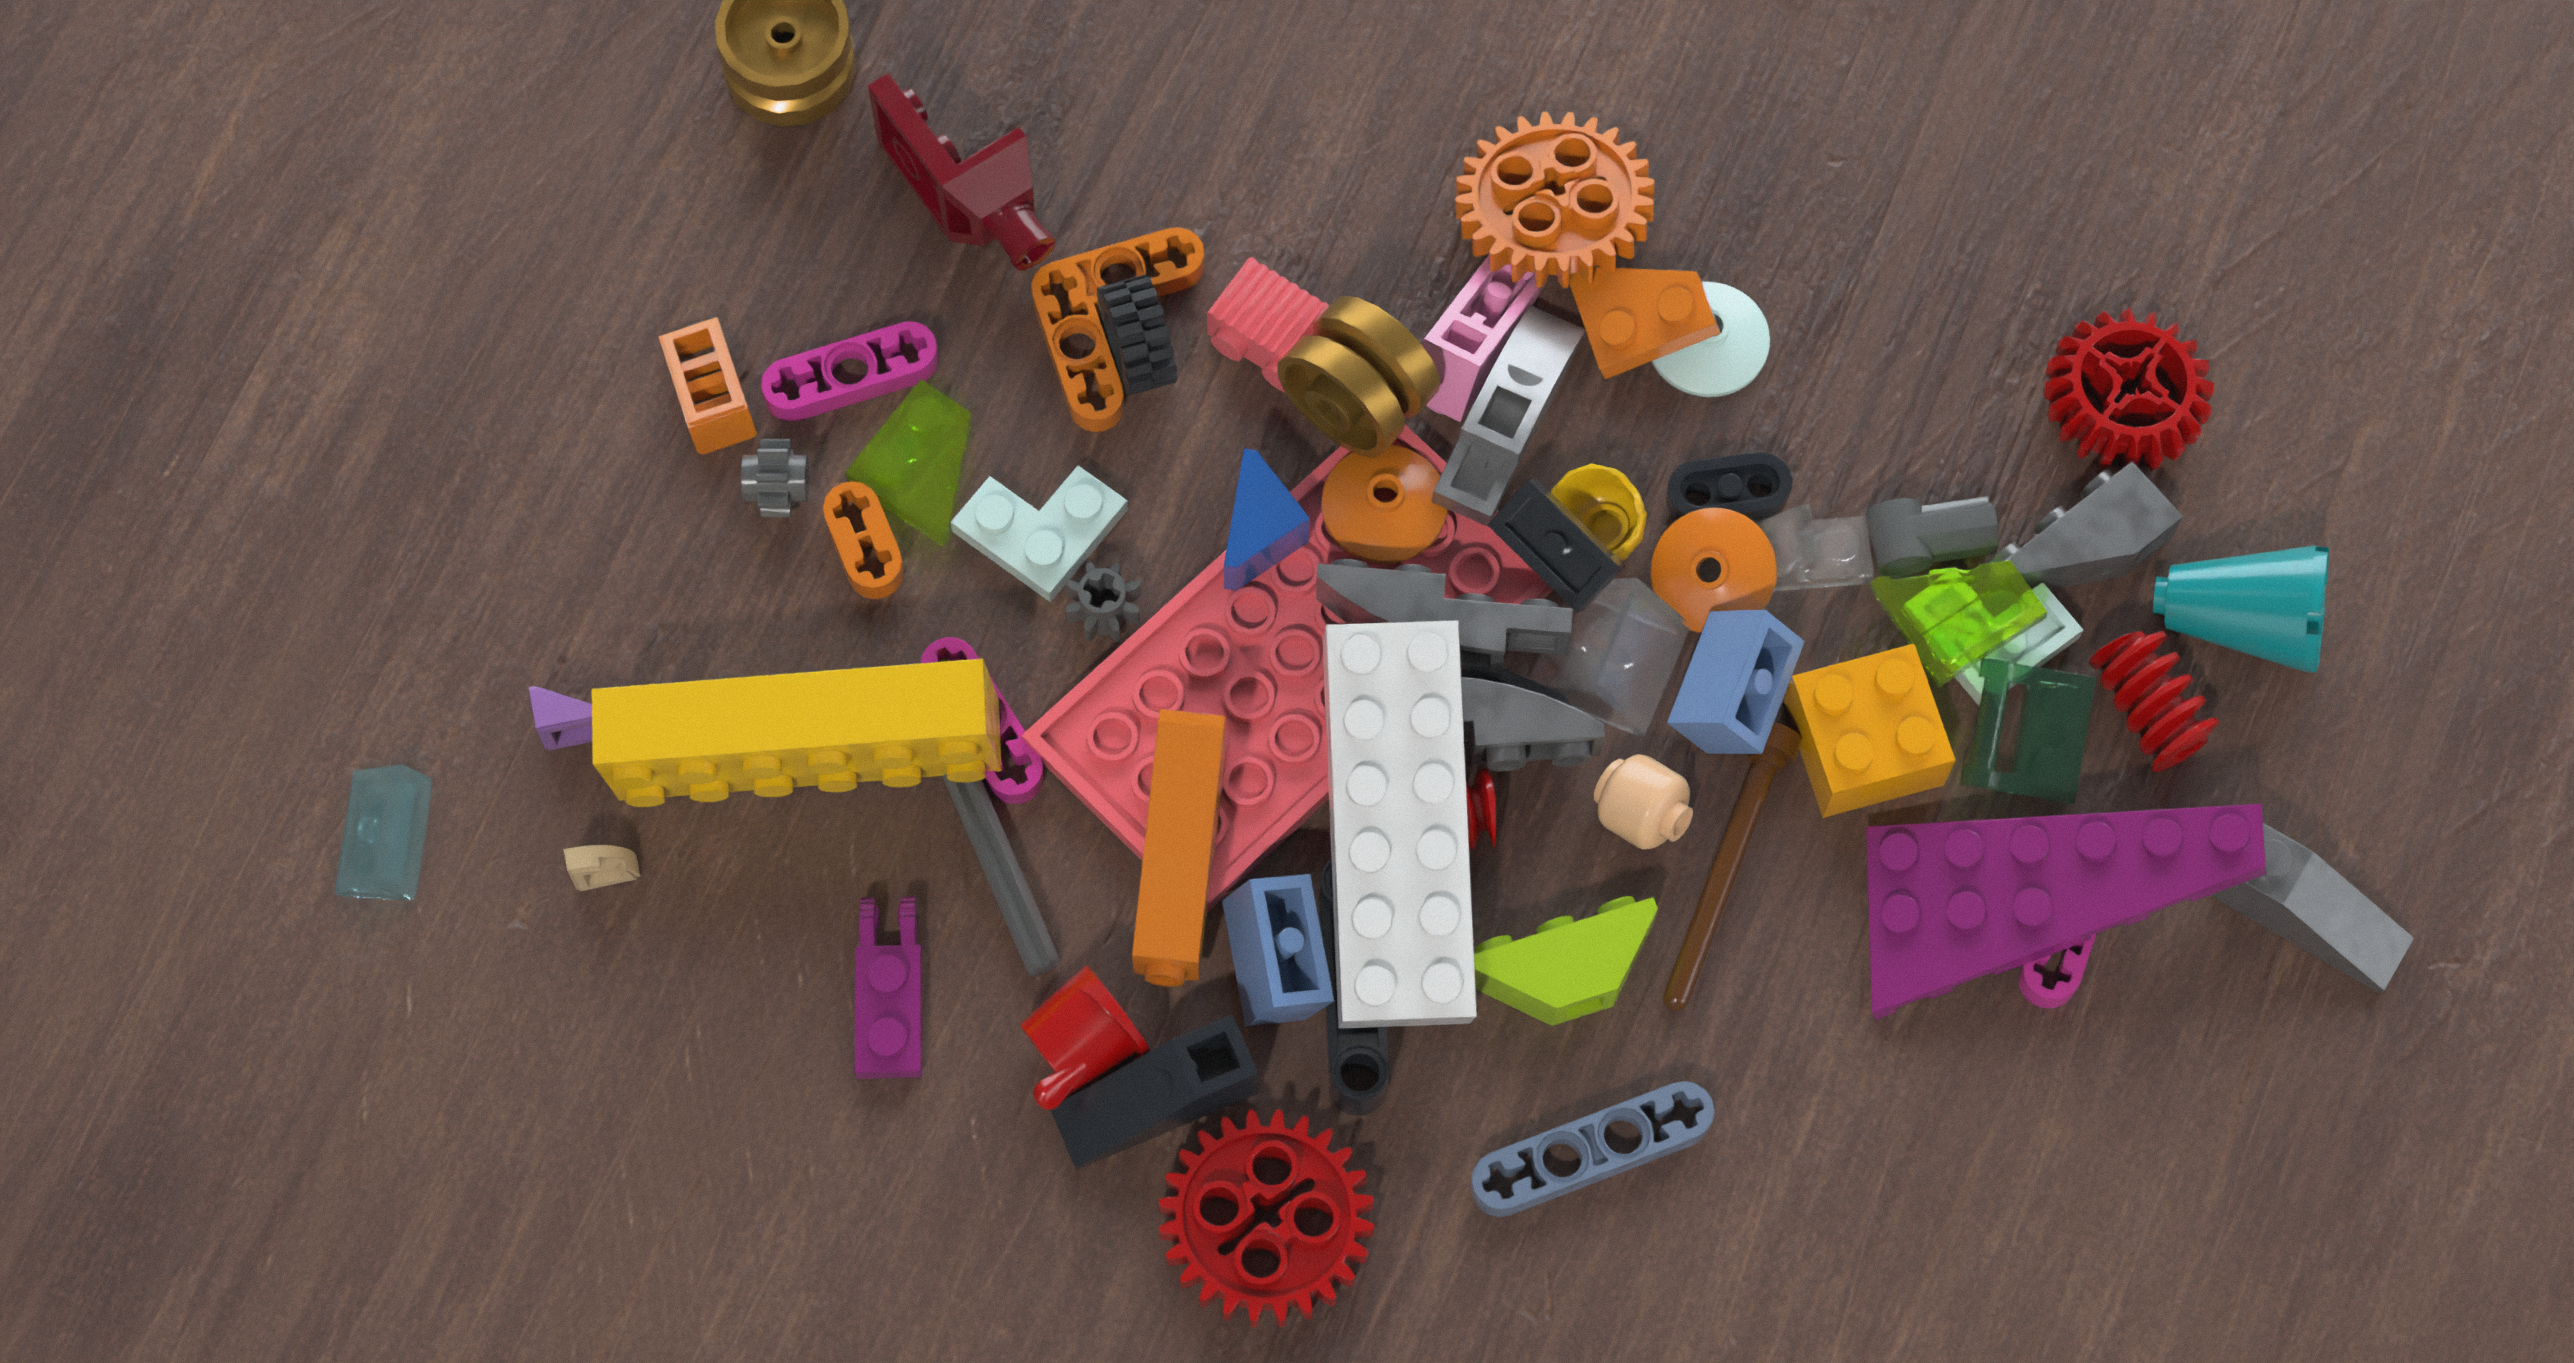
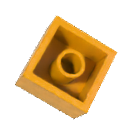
[1783,644,1956,818]

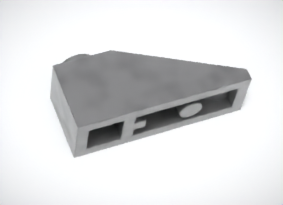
[2211,823,2414,994]

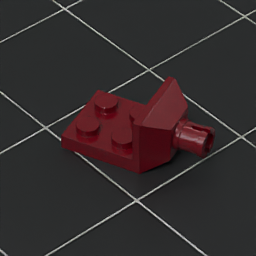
[868,73,1056,271]

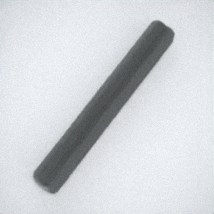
[942,774,1060,976]

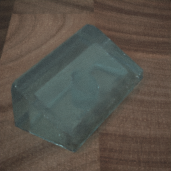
[334,764,432,900]

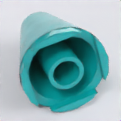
[2153,545,2330,673]

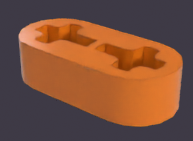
[823,481,904,599]

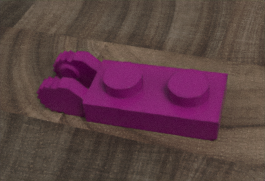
[855,896,923,1079]

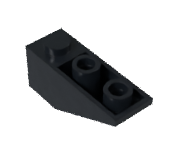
[1050,1014,1258,1170]

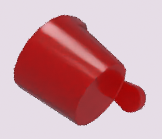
[1019,965,1151,1110]

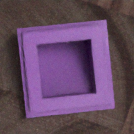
[529,686,592,751]

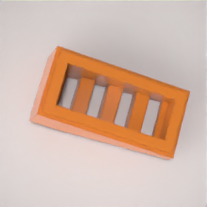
[659,317,757,454]

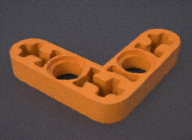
[1031,227,1205,432]

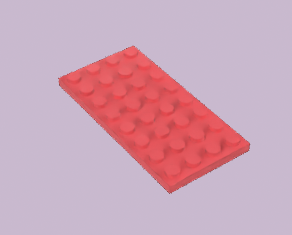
[1021,424,1553,913]

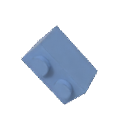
[1667,610,1805,754]
[1222,874,1334,1027]

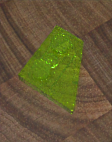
[845,379,972,547]
[1870,560,2047,687]

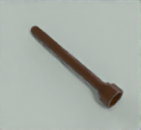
[1663,722,1802,1011]

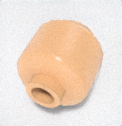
[1594,754,1693,850]

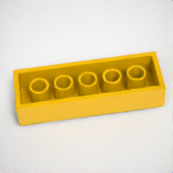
[592,659,1002,807]

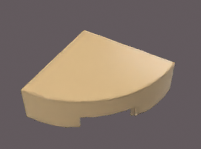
[564,845,641,891]

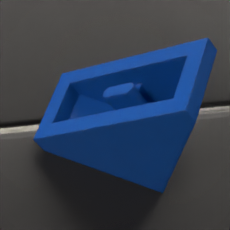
[1224,449,1310,591]

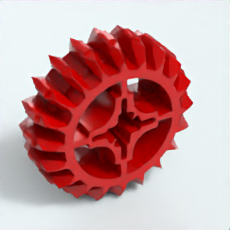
[2043,307,2214,472]

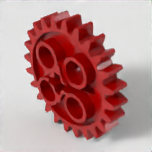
[1158,1109,1374,1328]

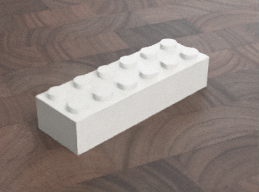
[1322,621,1476,1028]

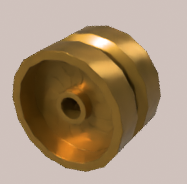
[715,0,856,127]
[1277,296,1440,458]

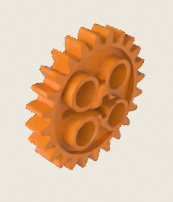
[1455,111,1654,288]

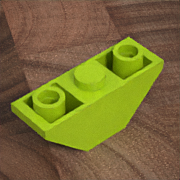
[1474,896,1658,1026]

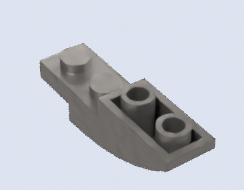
[1431,305,1586,527]
[1316,559,1573,674]
[1461,677,1605,771]

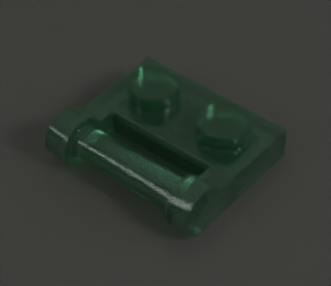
[1960,658,2096,804]

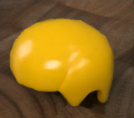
[1551,463,1647,561]

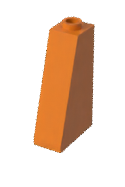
[1132,709,1226,987]

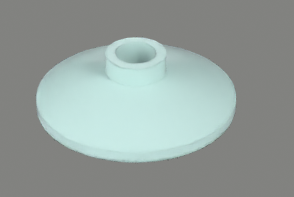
[1651,282,1770,397]

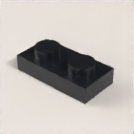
[1488,478,1626,613]

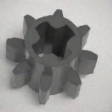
[741,439,809,517]
[1065,562,1141,642]

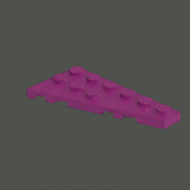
[1866,804,2266,1020]

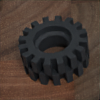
[1097,274,1178,396]

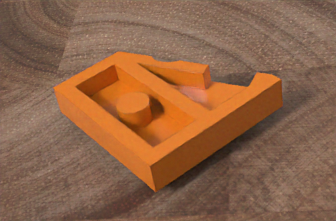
[1569,267,1721,379]

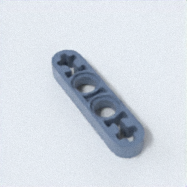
[1470,1081,1715,1217]

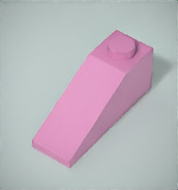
[1422,255,1549,422]

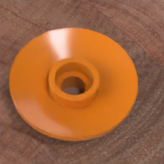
[1322,445,1447,564]
[1651,508,1777,633]

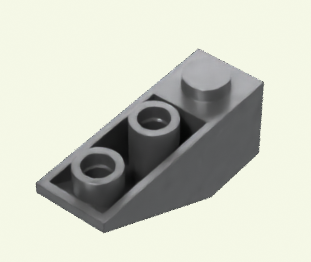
[1981,462,2183,601]

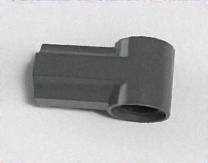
[1865,496,1999,578]

